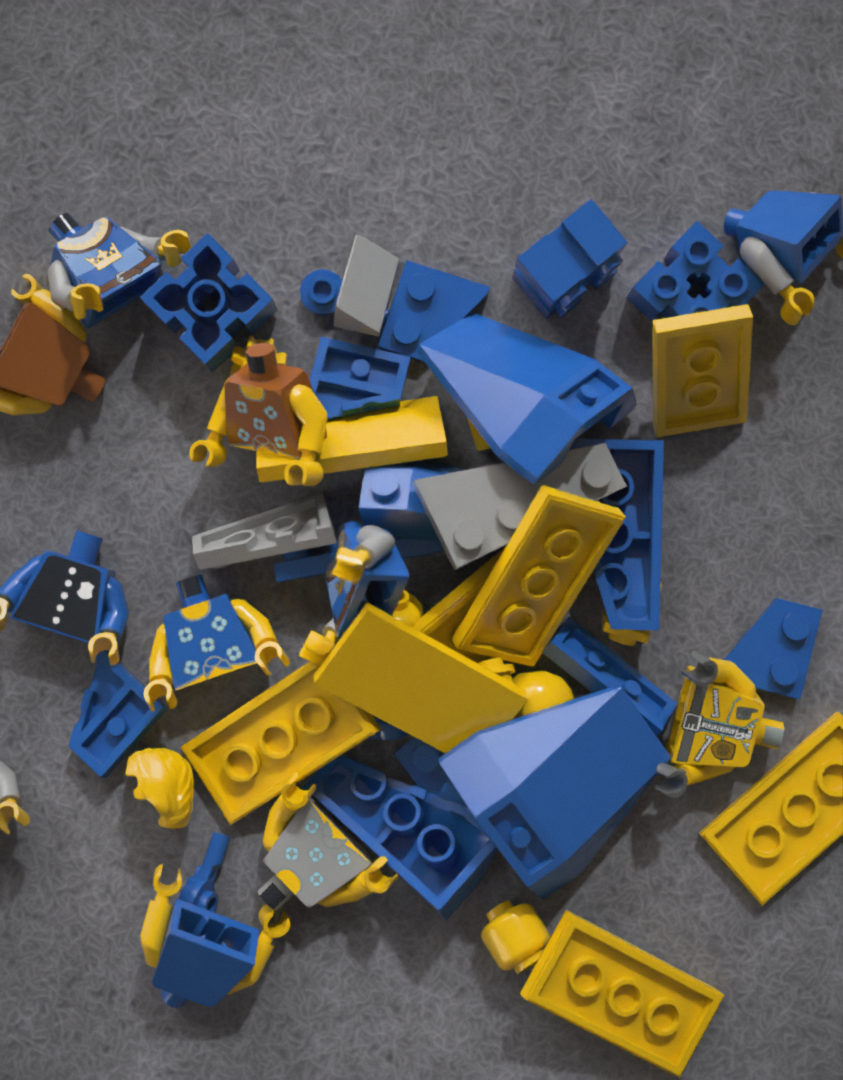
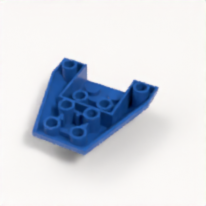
[416,313,637,485]
[438,684,671,900]

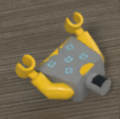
[258,772,399,911]

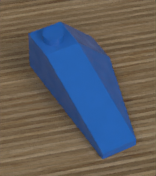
[569,439,664,630]
[359,459,465,540]
[304,755,499,921]

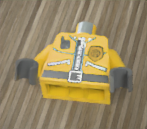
[655,650,784,798]

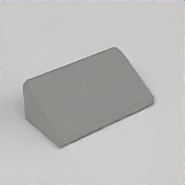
[334,235,399,337]

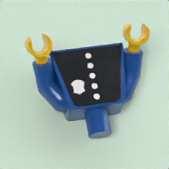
[0,530,129,665]

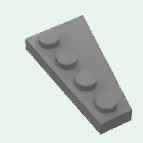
[412,443,626,570]

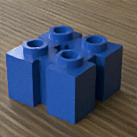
[512,198,628,319]
[626,221,765,323]
[140,232,278,373]

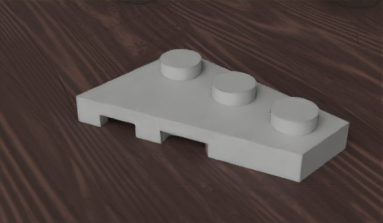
[192,492,337,570]

